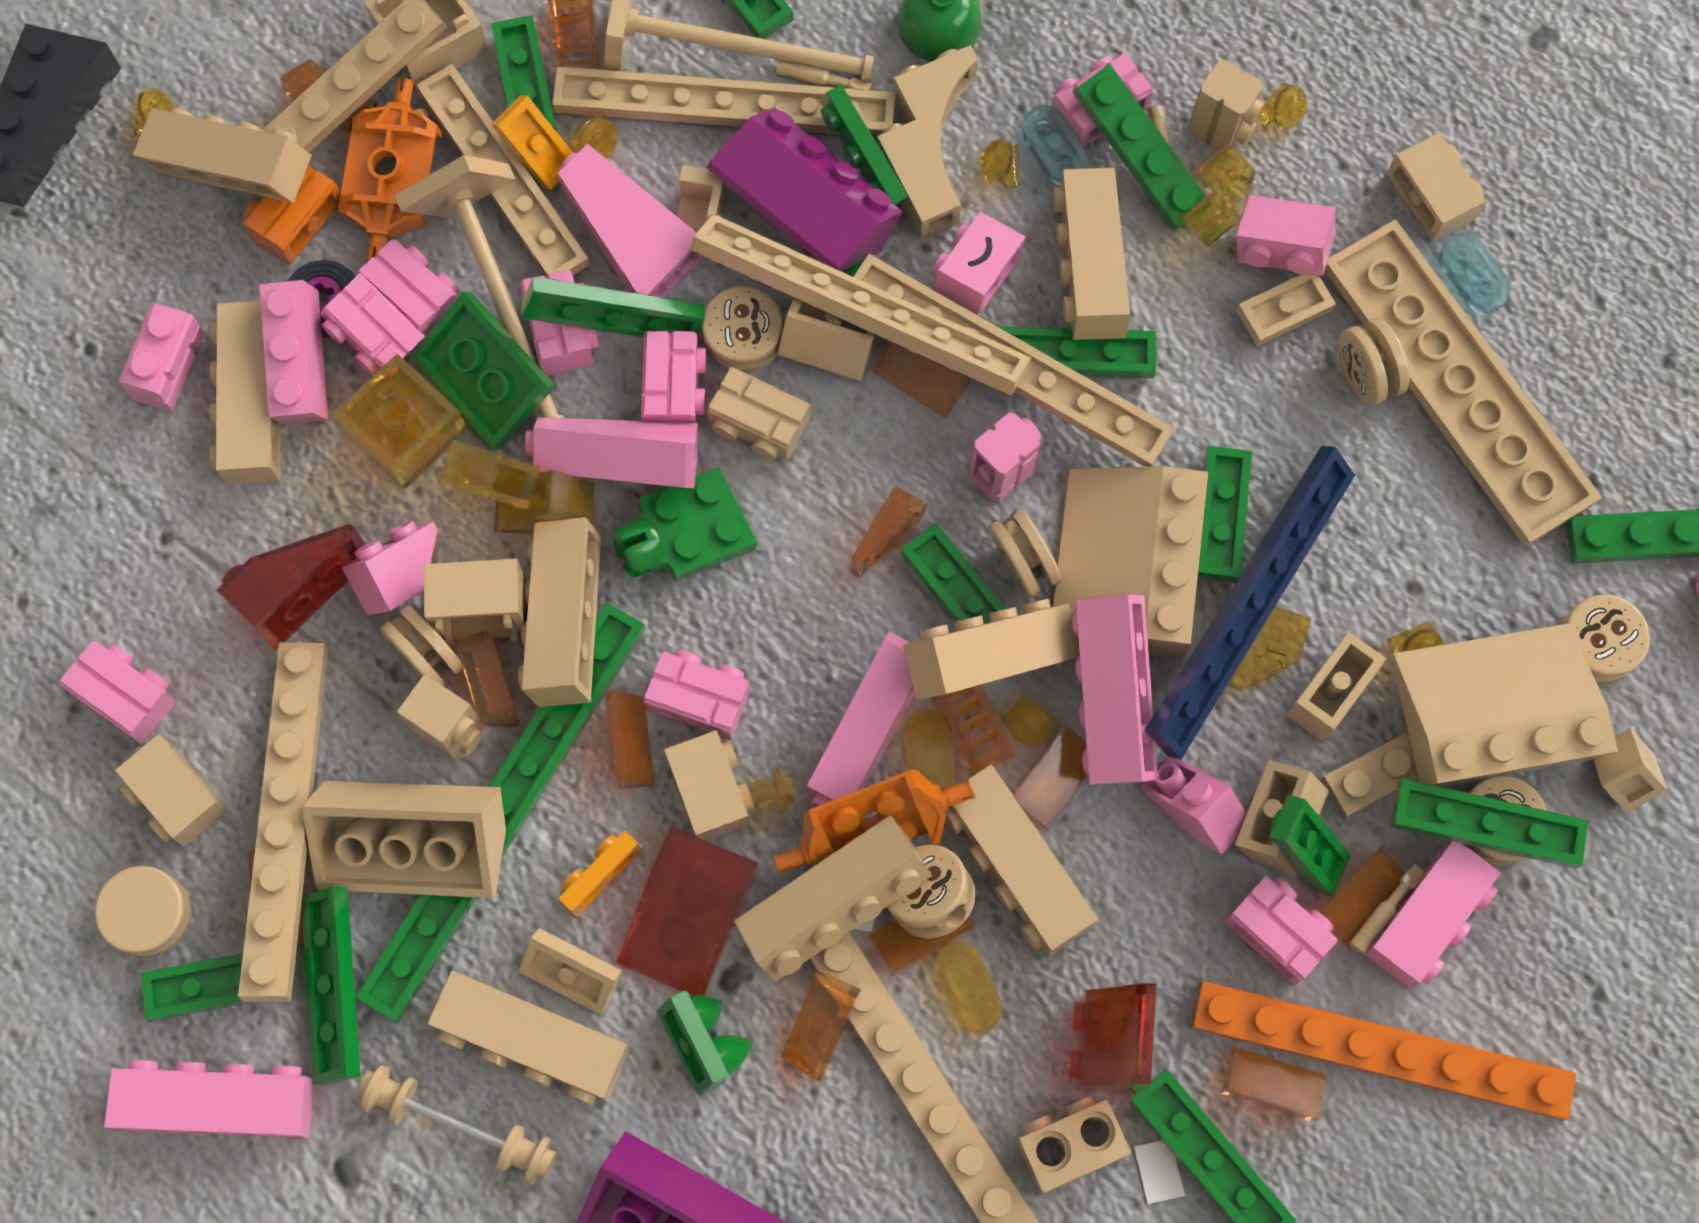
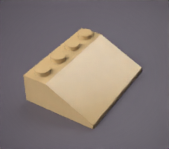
[1052,466,1208,658]
[1391,623,1618,787]

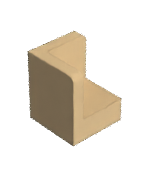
[677,165,727,233]
[1593,728,1667,813]

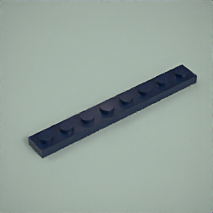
[1145,445,1355,760]

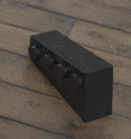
[0,23,121,207]

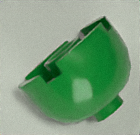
[898,0,981,62]

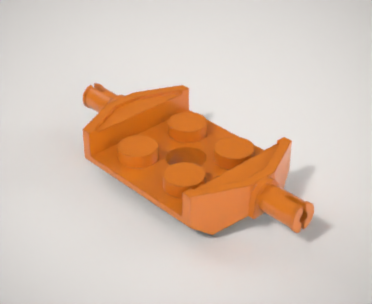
[338,78,442,262]
[773,769,976,875]

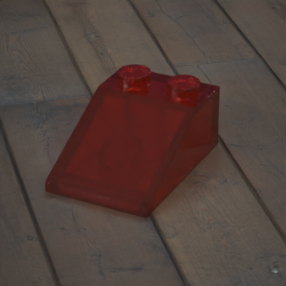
[216,523,366,651]
[616,826,759,996]
[1068,983,1157,1096]

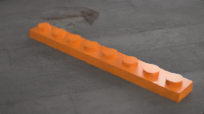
[1191,981,1576,1121]

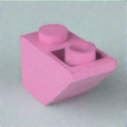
[342,520,438,616]
[1140,757,1247,854]

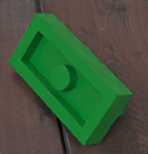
[657,990,752,1096]

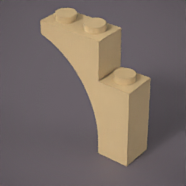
[877,45,978,240]

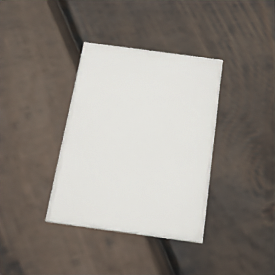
[1134,1140,1185,1204]

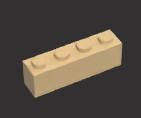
[133,107,312,203]
[1053,168,1130,340]
[209,301,280,485]
[518,517,601,707]
[903,598,1080,700]
[945,764,1099,957]
[734,815,932,982]
[427,970,631,1106]

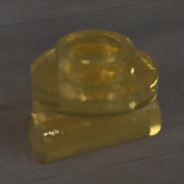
[1258,83,1307,129]
[134,88,174,137]
[567,114,618,159]
[980,139,1020,189]
[1387,621,1444,654]
[1006,694,1060,746]
[750,767,795,814]

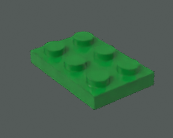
[410,292,555,449]

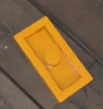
[491,95,573,190]
[558,831,642,918]

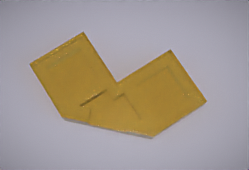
[1181,144,1256,247]
[1226,607,1311,691]

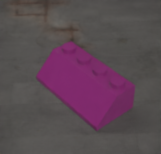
[706,107,903,272]
[576,1131,786,1223]

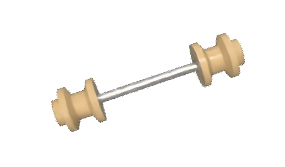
[356,1065,557,1185]

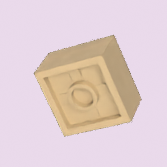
[364,0,488,91]
[424,559,528,647]

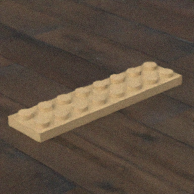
[1325,219,1602,547]

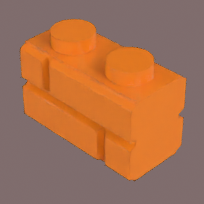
[242,165,341,265]

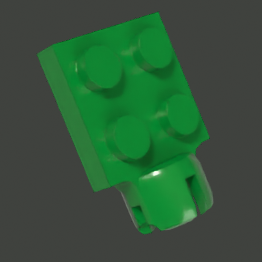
[613,467,757,582]

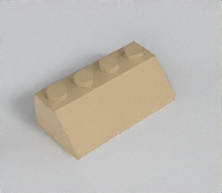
[302,781,506,898]

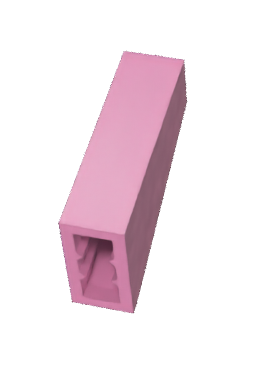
[558,144,705,298]
[525,417,698,488]
[807,631,915,807]

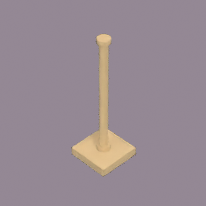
[604,0,874,81]
[394,155,564,418]

